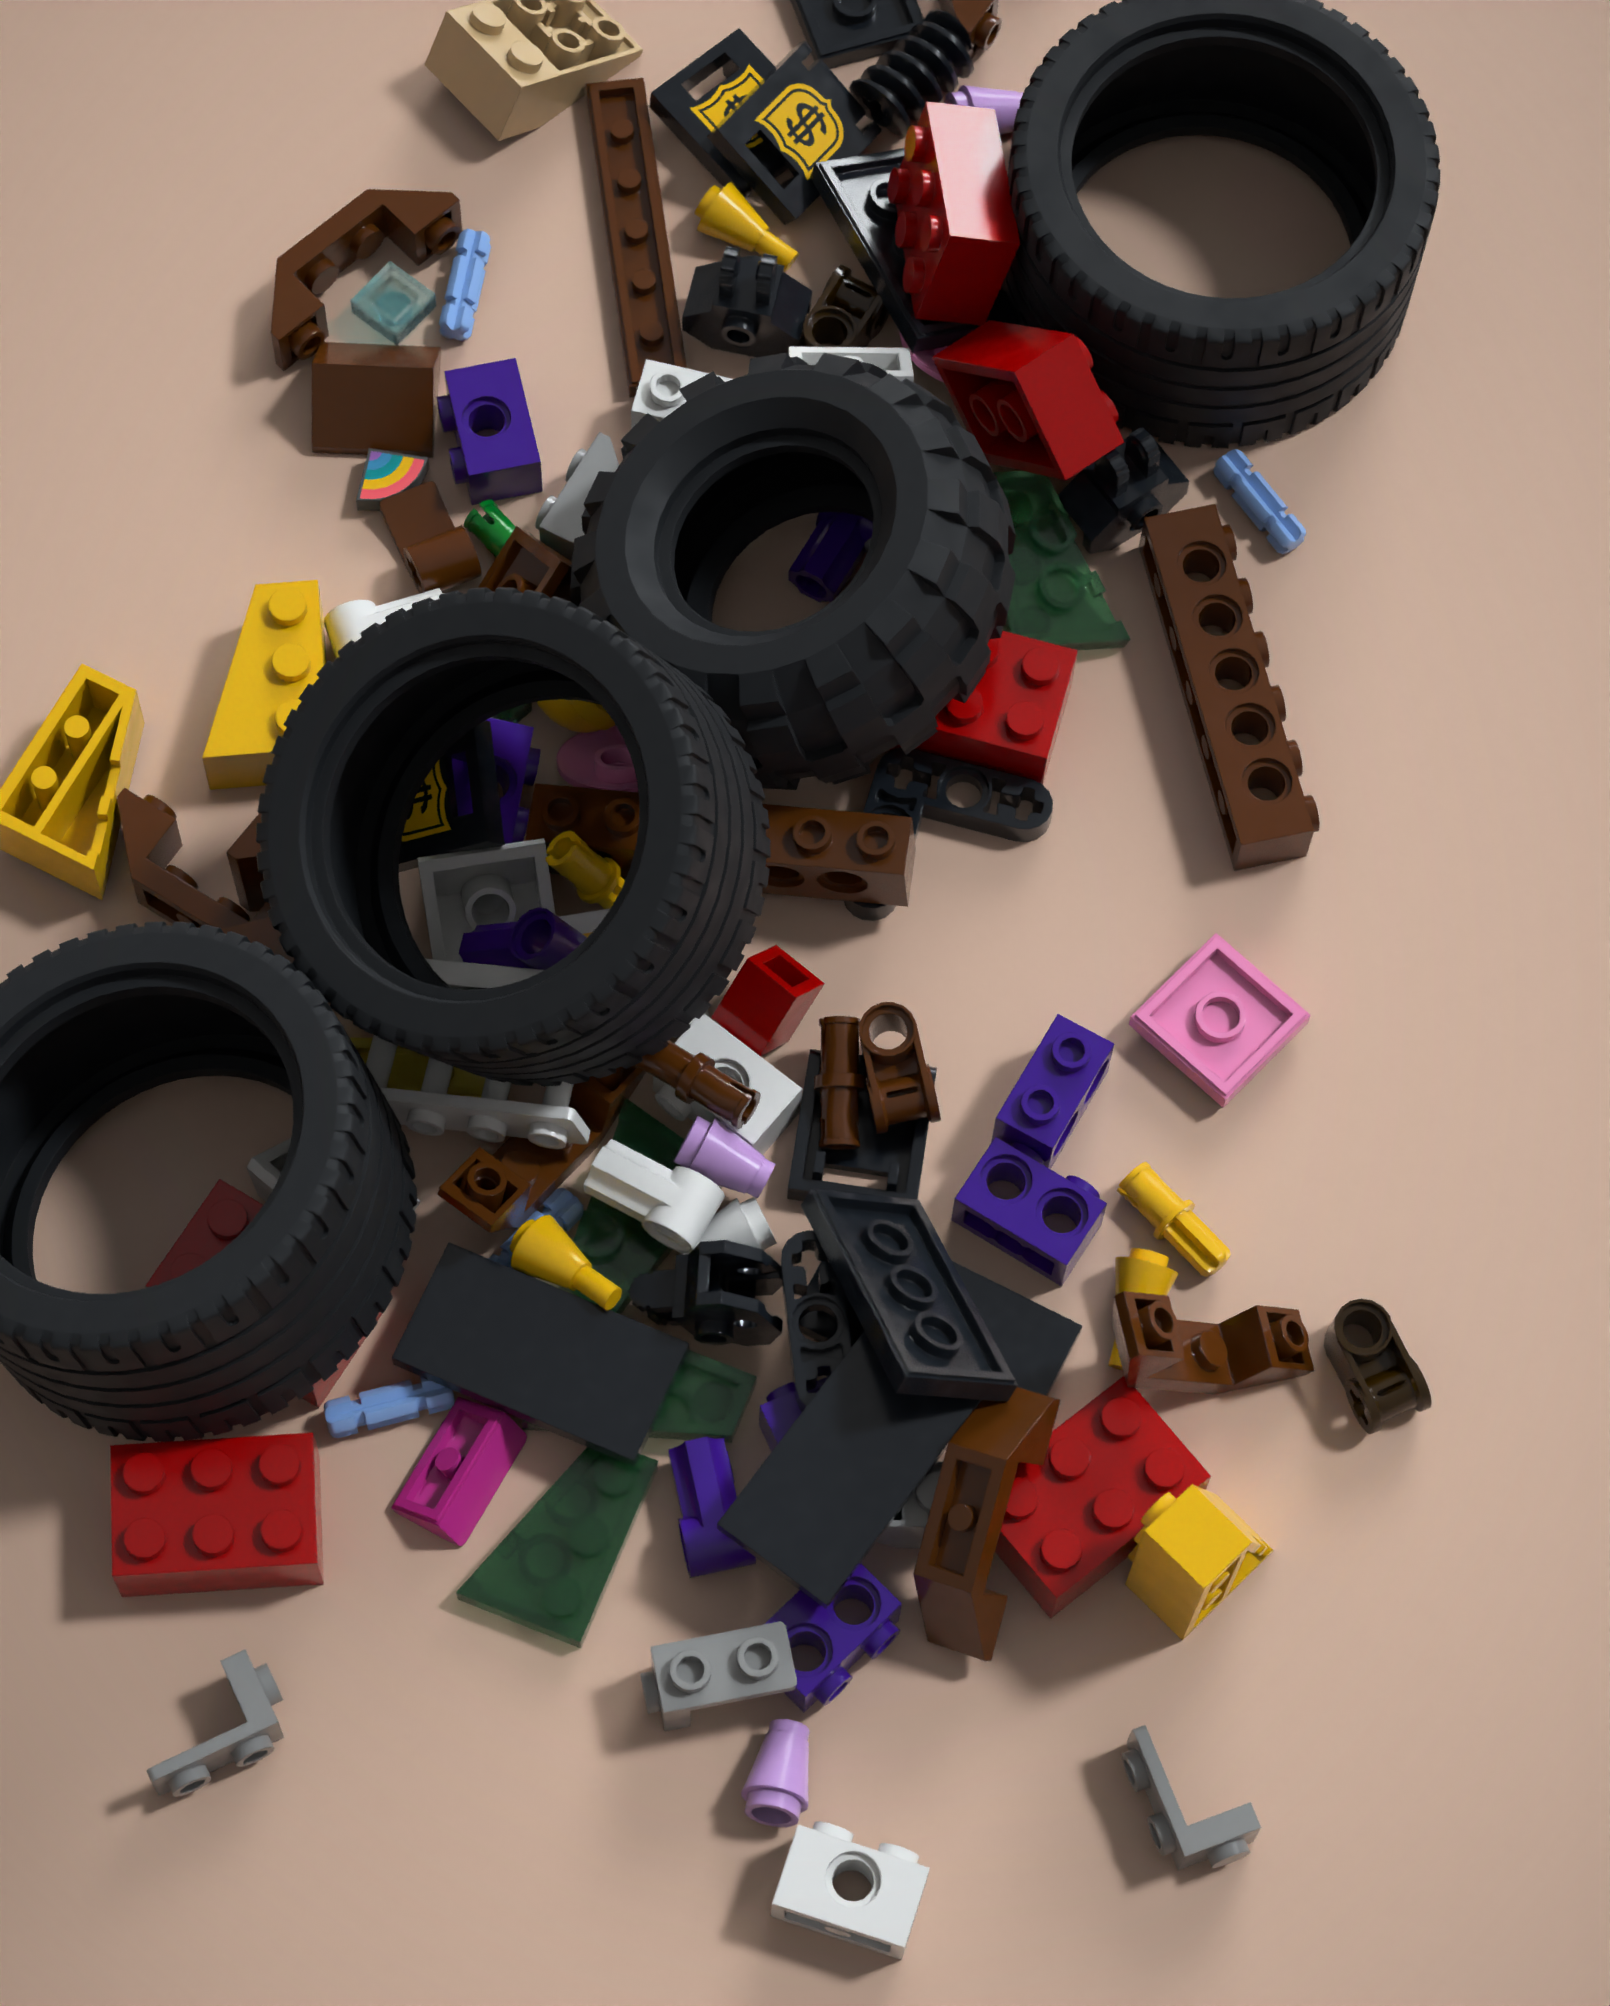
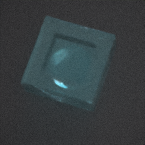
[350,261,436,345]

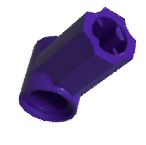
[788,512,873,602]
[458,907,587,970]
[668,1437,756,1578]

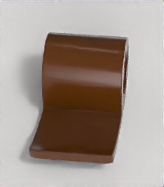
[380,481,482,593]

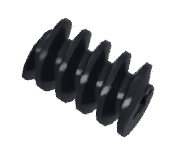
[849,9,974,136]

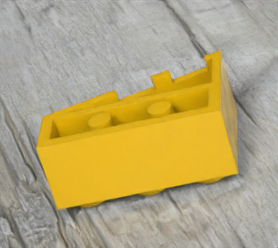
[202,580,327,790]
[0,663,145,901]
[1125,1484,1274,1641]

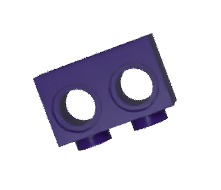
[991,1014,1114,1169]
[951,1137,1107,1287]
[765,1564,902,1713]

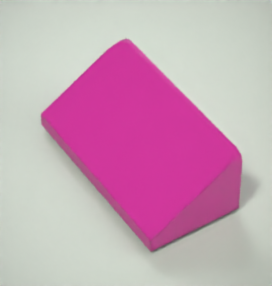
[391,1396,527,1546]

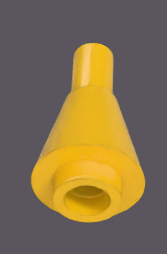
[694,182,799,272]
[510,1215,622,1311]
[1108,1248,1179,1371]

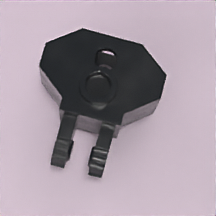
[682,246,812,358]
[1054,427,1189,554]
[627,1240,783,1346]

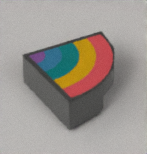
[356,448,429,511]

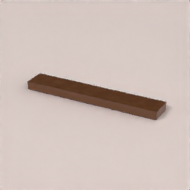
[586,78,687,398]

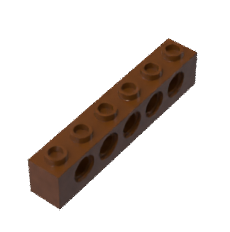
[1139,504,1320,871]
[525,783,916,907]

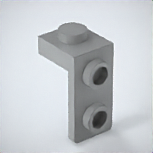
[640,1622,797,1731]
[147,1649,284,1797]
[1122,1725,1261,1870]

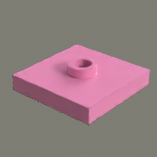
[1129,933,1311,1108]

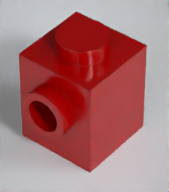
[711,945,825,1056]

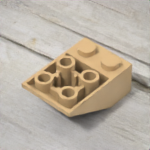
[424,0,643,141]

